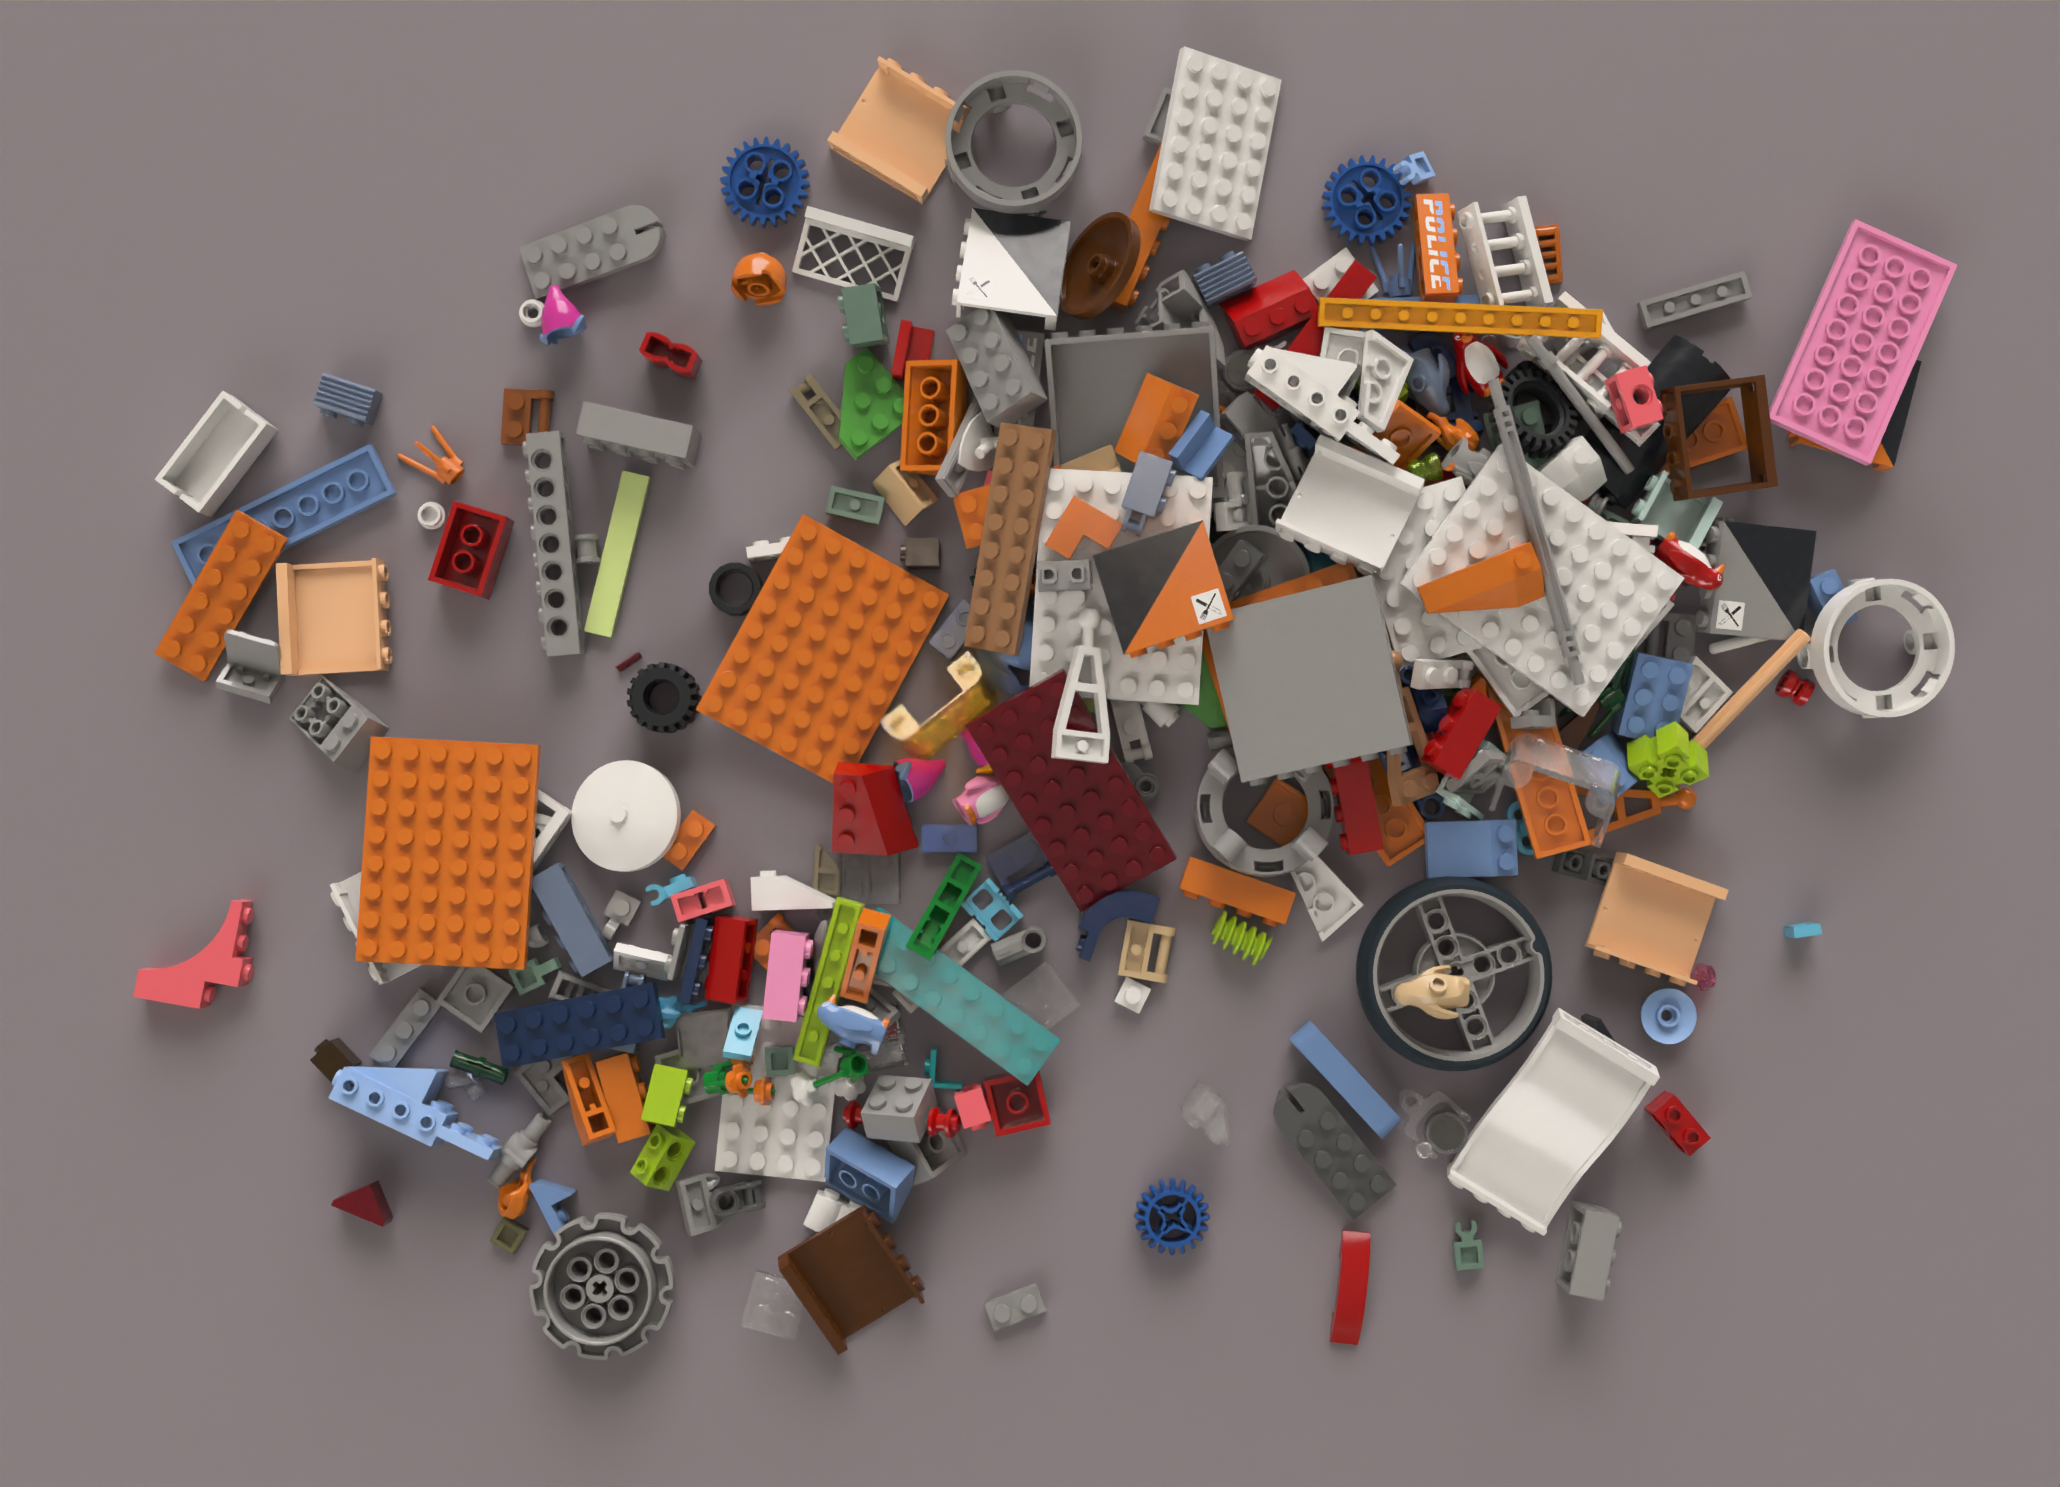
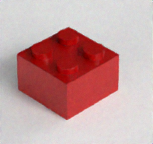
[984,1070,1051,1137]

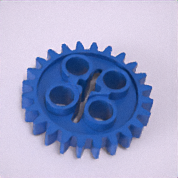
[720,137,810,228]
[1321,155,1412,247]

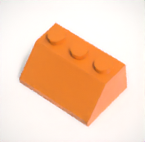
[1114,373,1199,463]

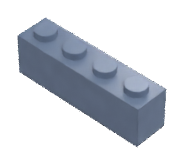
[531,863,614,977]

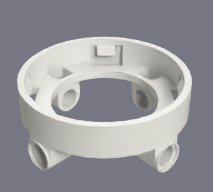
[1797,577,1955,718]

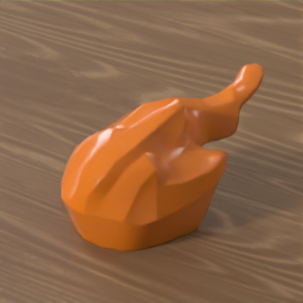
[1426,412,1479,452]
[498,1158,537,1219]

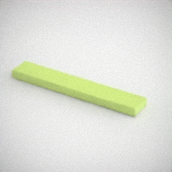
[584,471,651,638]

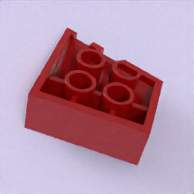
[832,762,919,856]

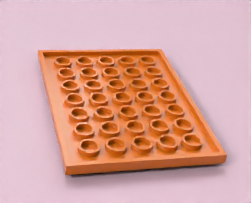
[695,514,949,783]
[355,736,541,970]

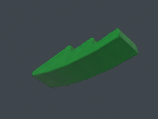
[905,852,982,961]

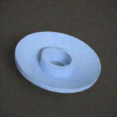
[1640,988,1697,1044]

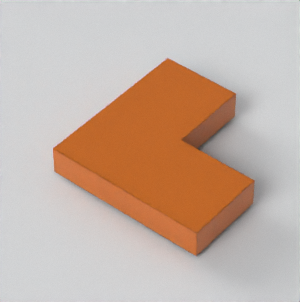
[1045,496,1123,560]

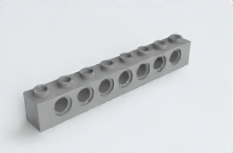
[522,431,586,657]

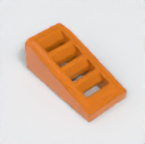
[1534,224,1563,285]

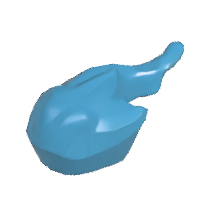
[659,996,708,1029]

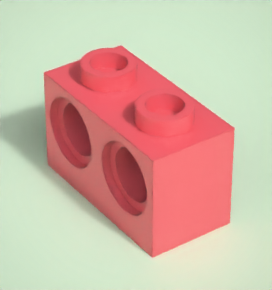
[670,879,737,923]
[954,1081,992,1131]

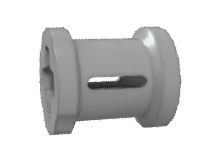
[574,534,601,565]

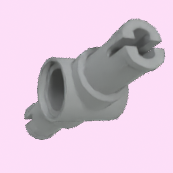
[488,1112,552,1188]

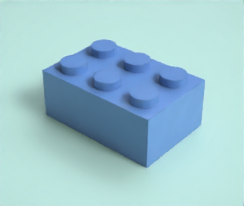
[1610,651,1694,739]

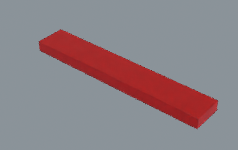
[1252,260,1377,412]

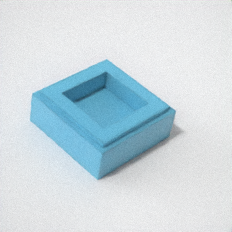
[1783,922,1822,938]

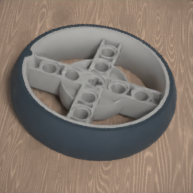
[1356,876,1553,1071]

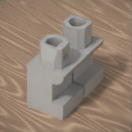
[1037,559,1093,592]

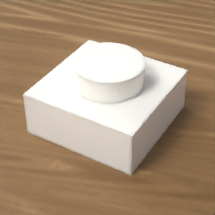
[1114,976,1151,1014]

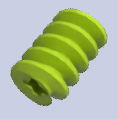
[1210,910,1273,966]

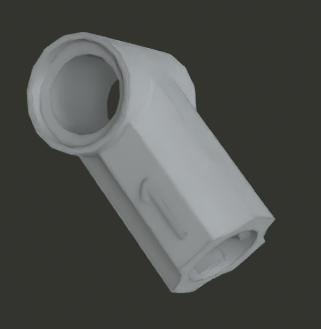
[991,925,1047,966]

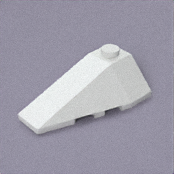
[1536,436,1607,502]

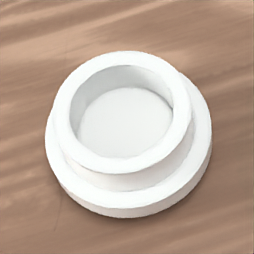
[418,502,446,530]

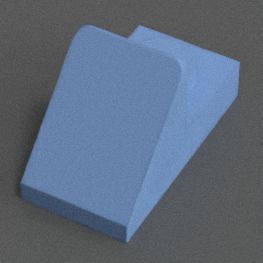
[529,1179,577,1236]

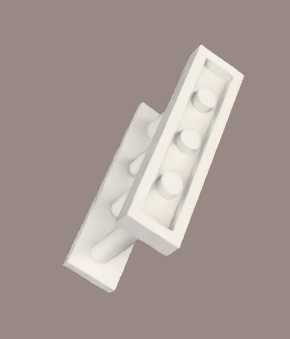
[1457,196,1554,307]
[1516,291,1651,419]

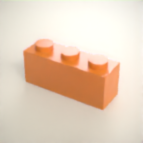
[595,1052,656,1143]

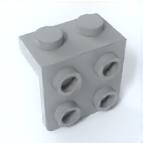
[215,629,285,704]

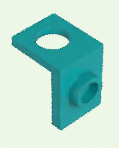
[924,1047,963,1089]

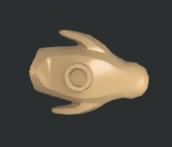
[1394,965,1470,1019]

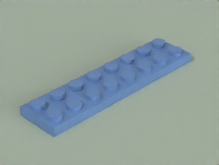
[171,444,397,586]

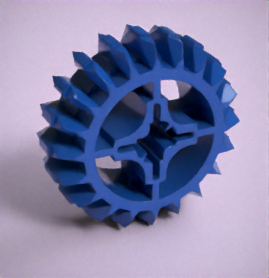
[1134,1178,1210,1255]

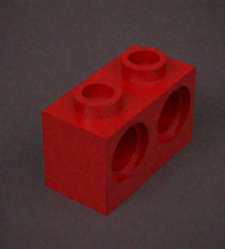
[1644,1091,1711,1156]

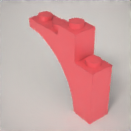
[133,899,254,1009]

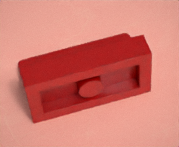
[891,319,934,381]

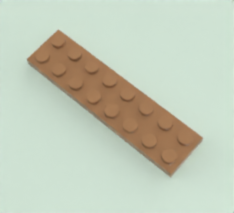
[964,422,1057,656]

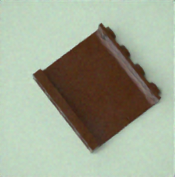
[778,1204,925,1355]

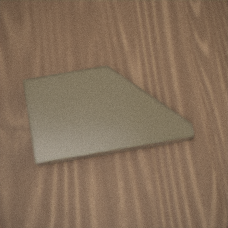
[812,844,842,897]

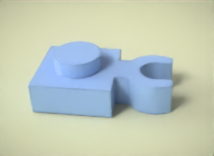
[1393,151,1436,185]

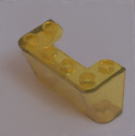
[879,651,998,760]

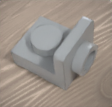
[1510,699,1556,730]

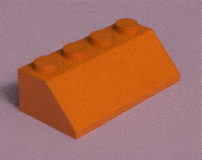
[900,359,968,476]

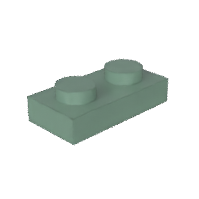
[825,486,886,526]

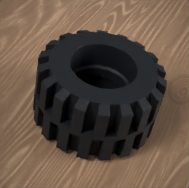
[627,662,702,733]

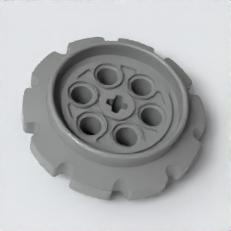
[529,1212,675,1360]

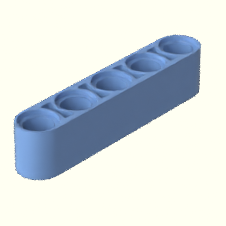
[1289,1020,1402,1139]

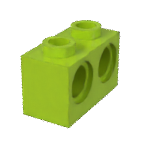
[630,1124,696,1191]

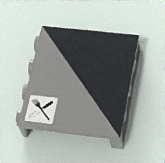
[1695,521,1817,641]

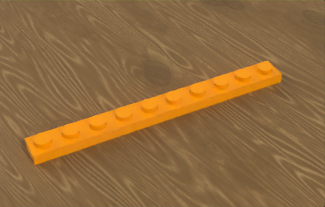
[1317,297,1603,339]

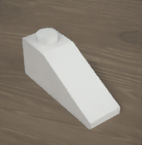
[751,870,836,911]

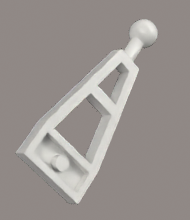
[1051,608,1110,764]

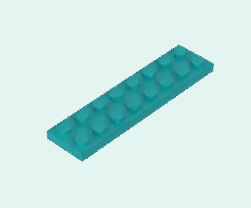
[876,907,1061,1086]

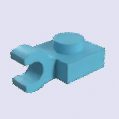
[645,874,698,906]

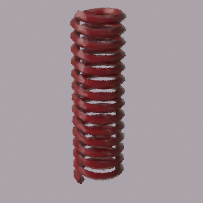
[615,652,643,673]

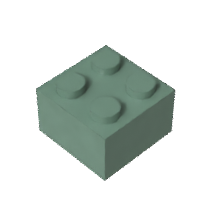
[838,283,890,349]

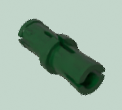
[449,1050,509,1085]

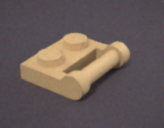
[1117,919,1176,983]

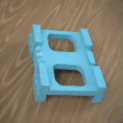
[961,878,1024,942]

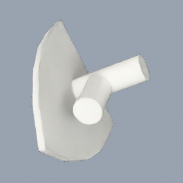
[958,411,998,472]

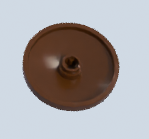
[1059,212,1141,320]

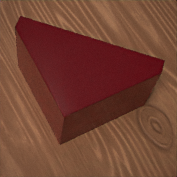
[331,1180,393,1227]

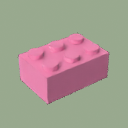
[762,929,814,1022]

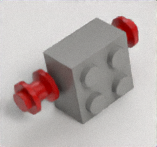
[843,1075,962,1143]

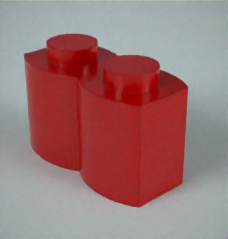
[639,332,703,379]

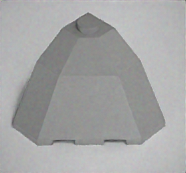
[1133,270,1225,371]

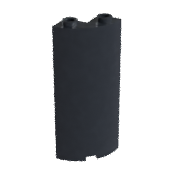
[1584,334,1731,509]

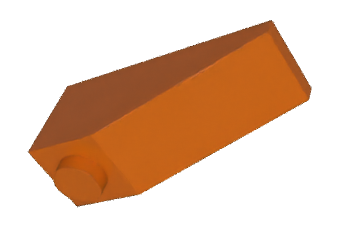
[840,908,891,1004]
[561,1052,616,1147]

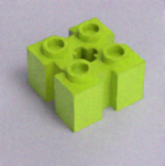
[1627,721,1709,798]

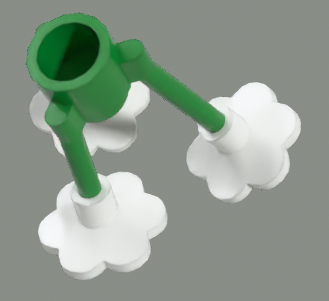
[791,1031,869,1106]

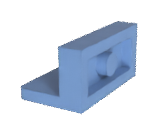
[1168,410,1234,481]

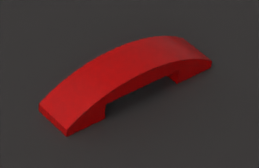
[1329,1229,1371,1345]

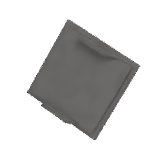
[676,1008,732,1070]

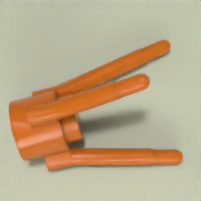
[397,426,465,486]

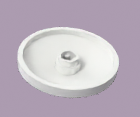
[571,760,681,872]

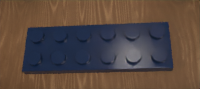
[494,982,666,1069]

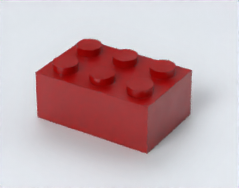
[428,500,515,600]

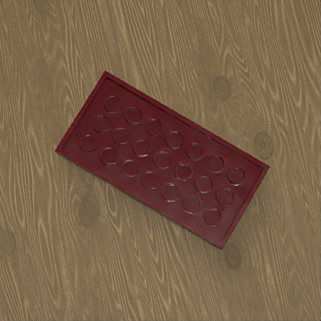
[966,668,1177,912]

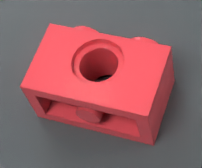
[1604,365,1664,434]

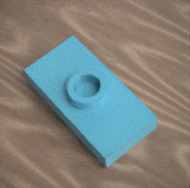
[723,1006,763,1062]

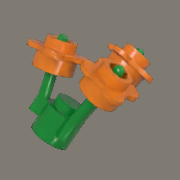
[703,1055,776,1105]

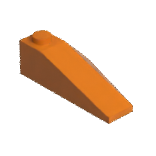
[1417,541,1545,614]

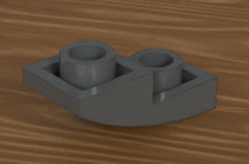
[1551,849,1614,886]

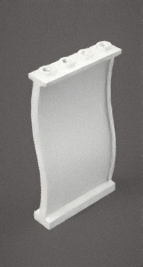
[1446,1008,1660,1236]

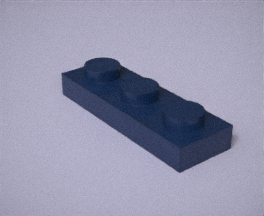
[678,917,714,1003]

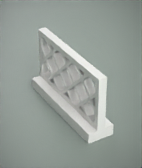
[792,206,916,302]

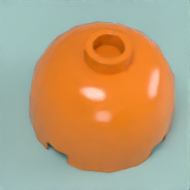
[731,252,787,305]

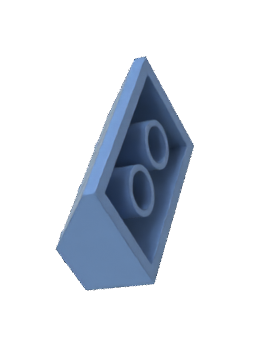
[824,1127,915,1224]

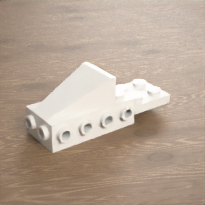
[1244,345,1400,465]

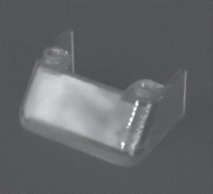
[1487,733,1621,848]

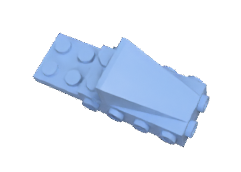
[328,1066,503,1160]

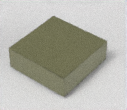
[489,1217,530,1255]

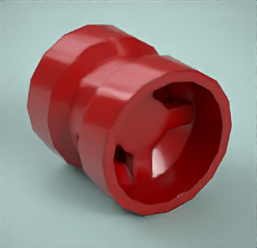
[1775,670,1815,707]

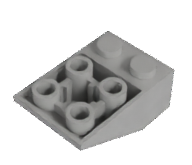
[289,675,390,772]

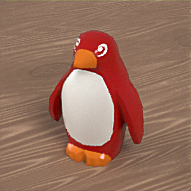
[1452,333,1509,398]
[1653,531,1725,590]

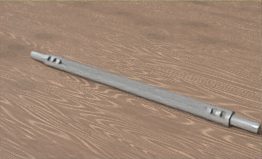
[1487,378,1585,685]

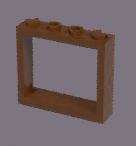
[1659,375,1778,501]

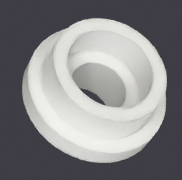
[519,299,544,327]

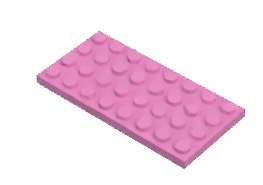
[1769,219,1957,466]

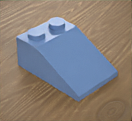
[1424,819,1518,878]

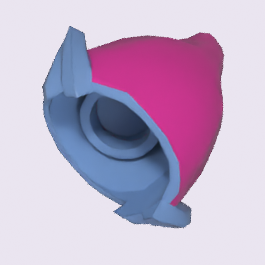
[539,285,587,345]
[893,758,946,805]

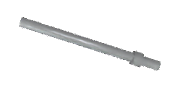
[1526,335,1635,474]

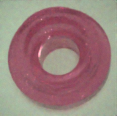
[1691,963,1716,991]

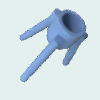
[1368,242,1416,298]

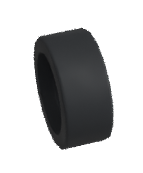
[709,562,763,616]

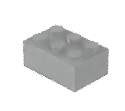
[1555,1200,1622,1301]

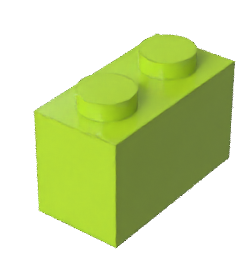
[641,1064,693,1128]

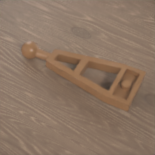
[1386,650,1439,806]

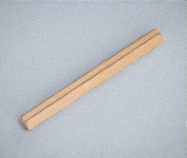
[1689,629,1811,749]

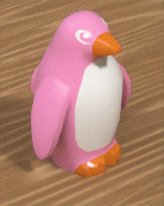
[952,773,1010,826]

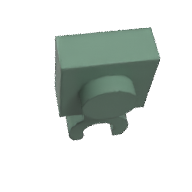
[1452,1219,1485,1271]

